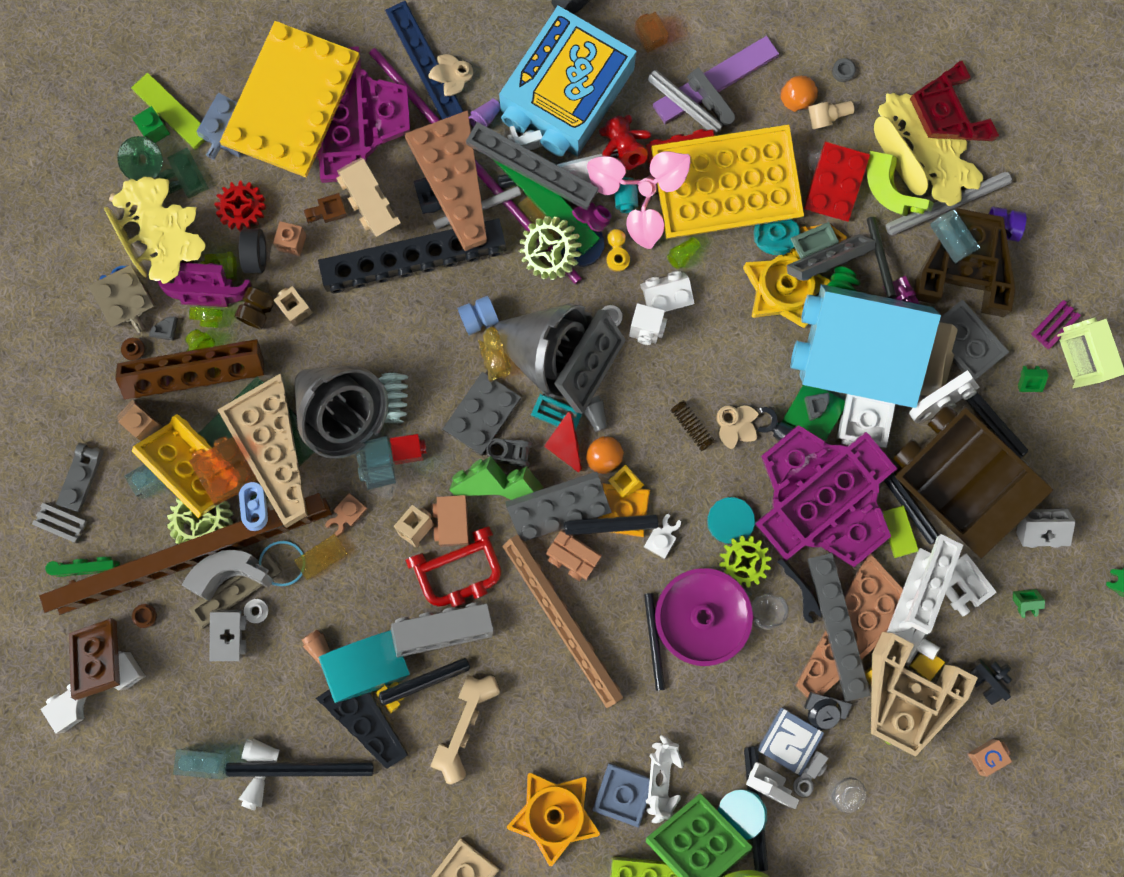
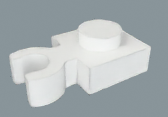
[644,514,681,559]

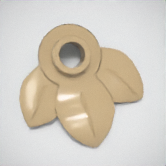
[429,54,473,96]
[716,405,759,449]

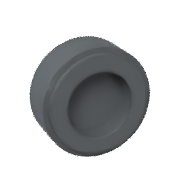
[832,58,856,82]

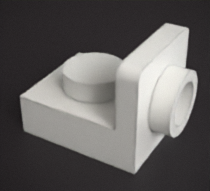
[507,125,543,150]

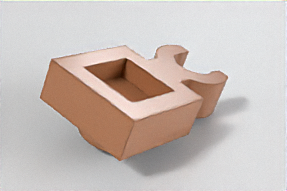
[325,493,367,537]

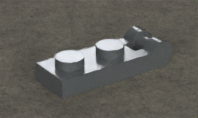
[686,67,735,127]
[56,442,104,513]

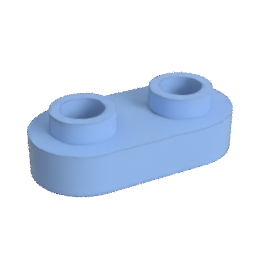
[239,482,268,531]

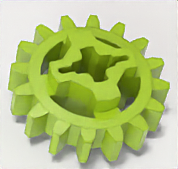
[719,535,772,588]

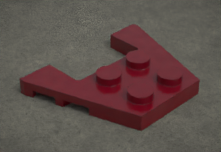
[910,60,999,141]

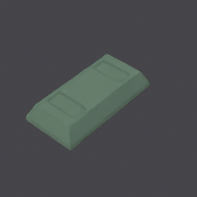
[791,222,839,259]

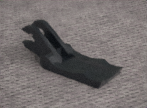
[776,558,822,624]

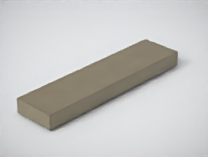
[188,552,282,629]

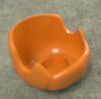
[781,75,818,112]
[586,436,624,474]

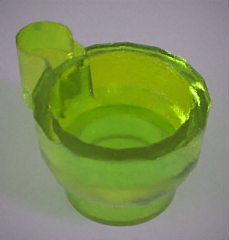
[189,307,224,328]
[185,329,215,351]

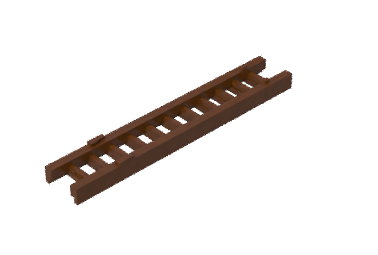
[39,493,332,615]

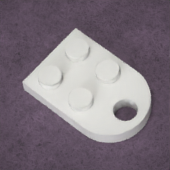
[909,370,980,423]

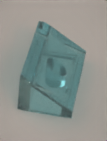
[930,210,980,263]

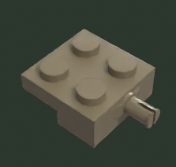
[88,264,155,333]

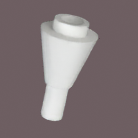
[239,777,266,811]

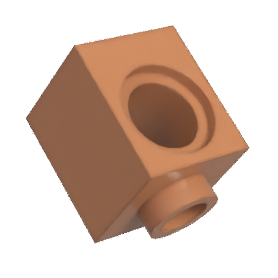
[273,221,307,256]

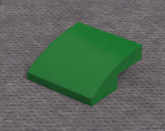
[781,385,845,441]

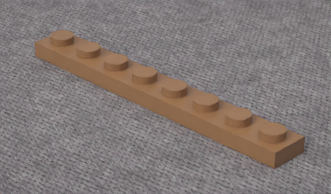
[502,534,623,708]

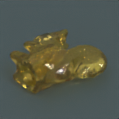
[478,327,512,382]

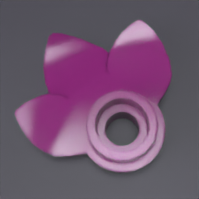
[572,202,611,232]

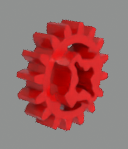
[214,180,266,232]

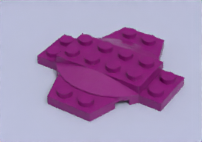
[316,46,410,183]
[755,425,897,567]

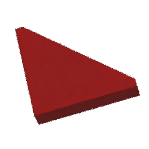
[544,411,582,473]

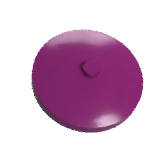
[655,568,753,666]

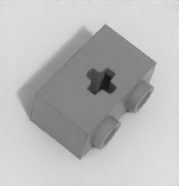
[1016,509,1075,548]
[209,610,247,661]

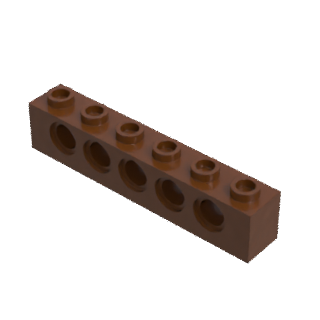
[115,339,264,400]

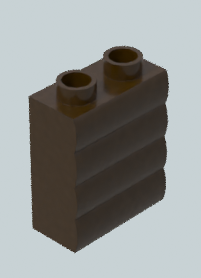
[892,404,1053,559]

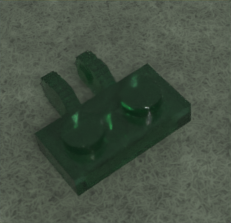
[157,147,209,198]

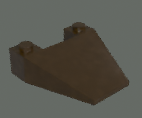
[914,208,1016,317]

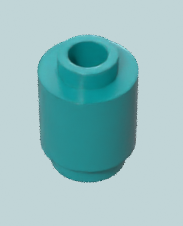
[615,177,638,213]

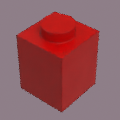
[390,434,427,465]

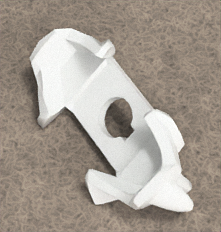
[646,735,684,824]

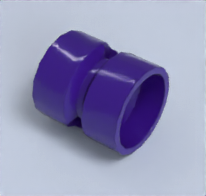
[988,206,1027,242]

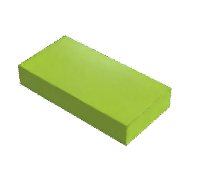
[883,506,919,558]

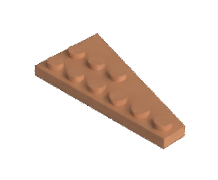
[405,110,487,251]
[795,554,903,698]

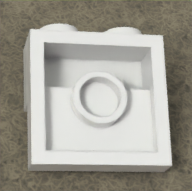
[837,394,895,448]

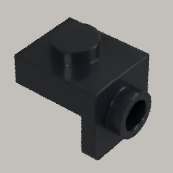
[413,177,442,214]

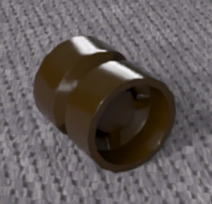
[234,287,275,330]

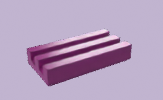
[1031,300,1081,349]

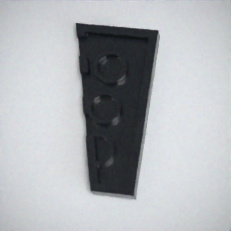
[315,689,408,769]

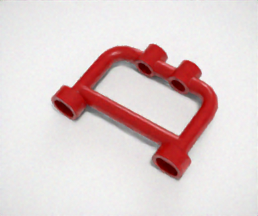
[405,526,501,607]

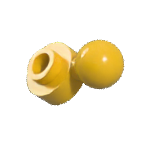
[606,229,630,272]

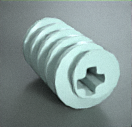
[379,373,408,423]

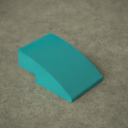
[318,630,410,703]

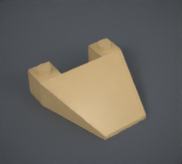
[871,632,978,756]

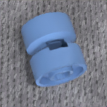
[457,296,499,335]

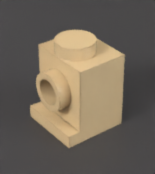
[274,286,312,327]
[394,505,434,548]

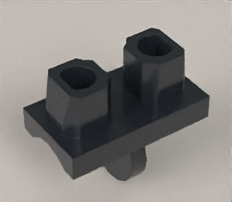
[970,659,1012,705]

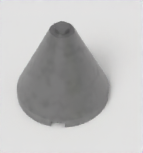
[491,303,593,399]
[295,366,389,459]

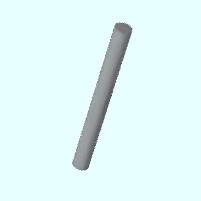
[433,186,521,229]

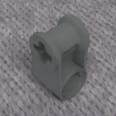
[487,438,533,467]

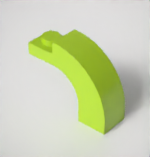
[867,151,934,216]

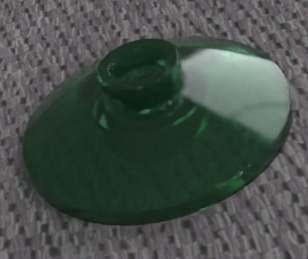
[117,136,163,181]

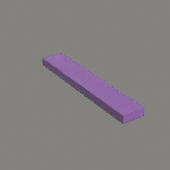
[653,36,779,124]

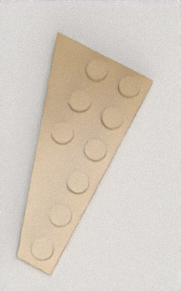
[218,374,307,528]

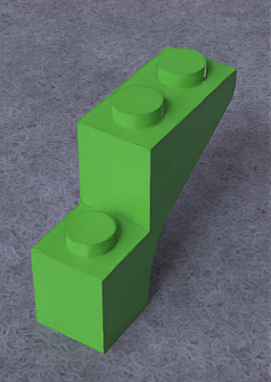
[449,456,543,500]

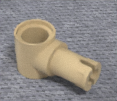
[808,101,854,129]

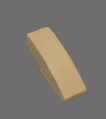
[920,322,958,396]

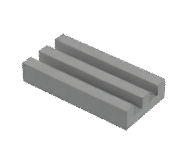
[32,503,87,543]

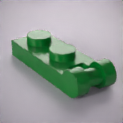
[45,556,120,577]

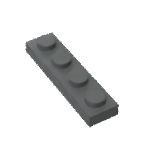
[787,234,875,281]

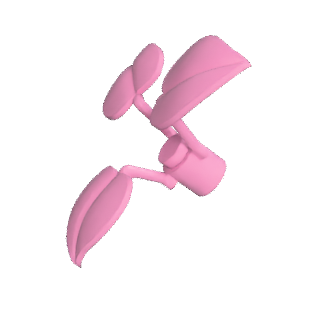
[587,151,691,249]

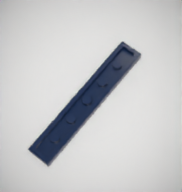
[385,1,464,120]

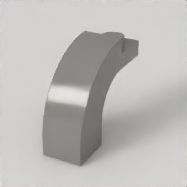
[182,550,274,601]

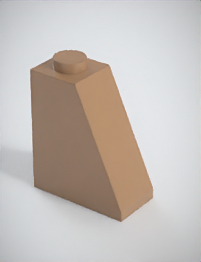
[117,399,164,441]

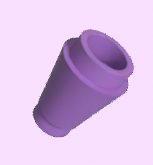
[469,99,501,128]

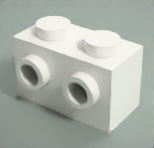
[629,303,667,345]

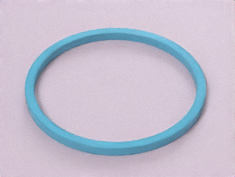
[259,541,306,586]

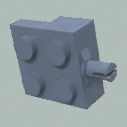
[196,93,242,160]

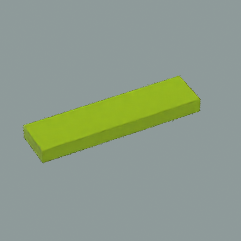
[131,73,205,150]

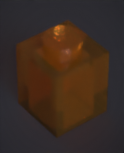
[635,11,668,53]

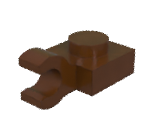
[304,193,347,223]

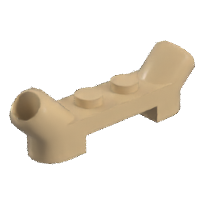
[431,675,500,785]

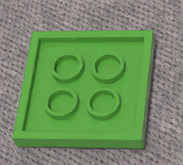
[646,793,752,877]

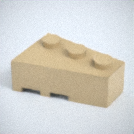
[336,157,401,237]

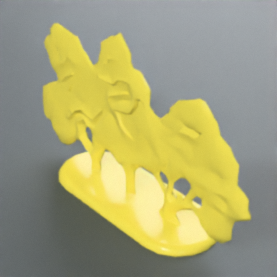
[874,93,983,206]
[104,177,206,284]

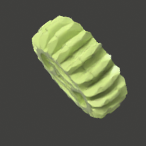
[519,216,582,280]
[167,498,233,544]

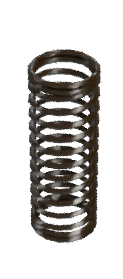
[670,400,715,451]

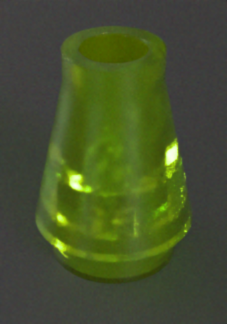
[667,237,701,269]

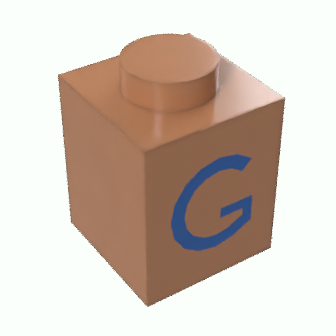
[967,739,1012,777]

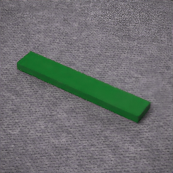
[493,159,600,255]

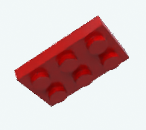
[803,142,870,222]

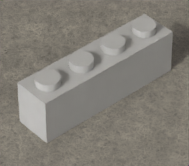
[391,602,493,657]

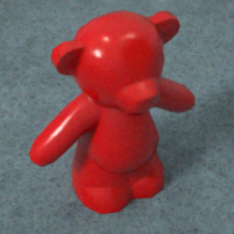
[599,115,651,170]

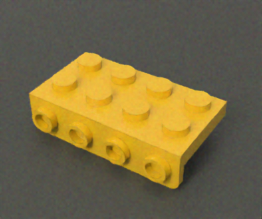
[132,414,242,518]

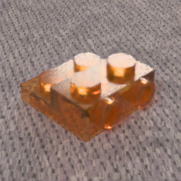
[189,437,258,506]

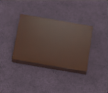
[69,618,120,701]

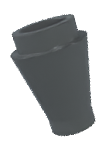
[584,395,608,432]

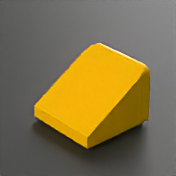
[608,465,644,498]

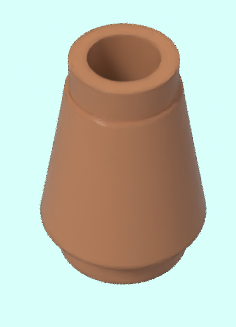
[301,629,330,667]

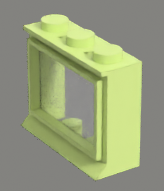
[1057,317,1124,388]

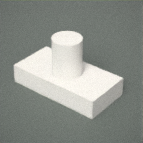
[905,629,940,667]

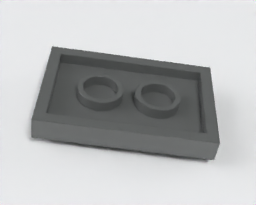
[939,299,1009,380]
[443,372,521,456]

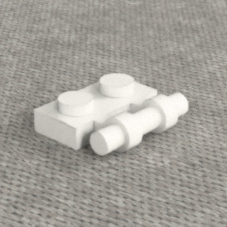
[945,553,996,617]

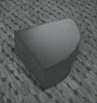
[149,316,178,341]
[804,393,829,421]

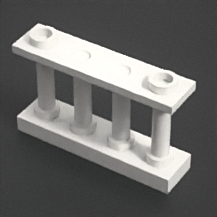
[887,534,963,642]

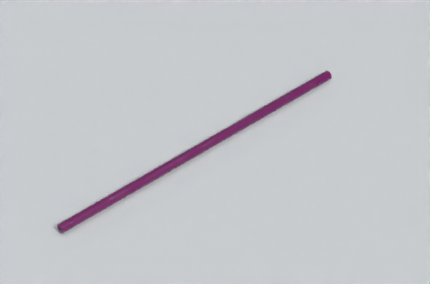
[369,48,582,284]

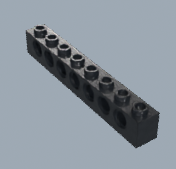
[318,218,507,294]

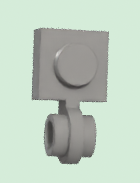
[793,751,828,797]

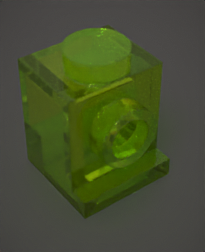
[200,251,237,280]

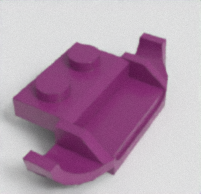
[157,262,252,307]

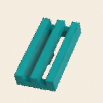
[531,394,582,431]

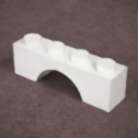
[41,651,146,734]

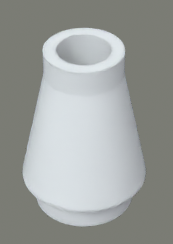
[241,738,279,763]

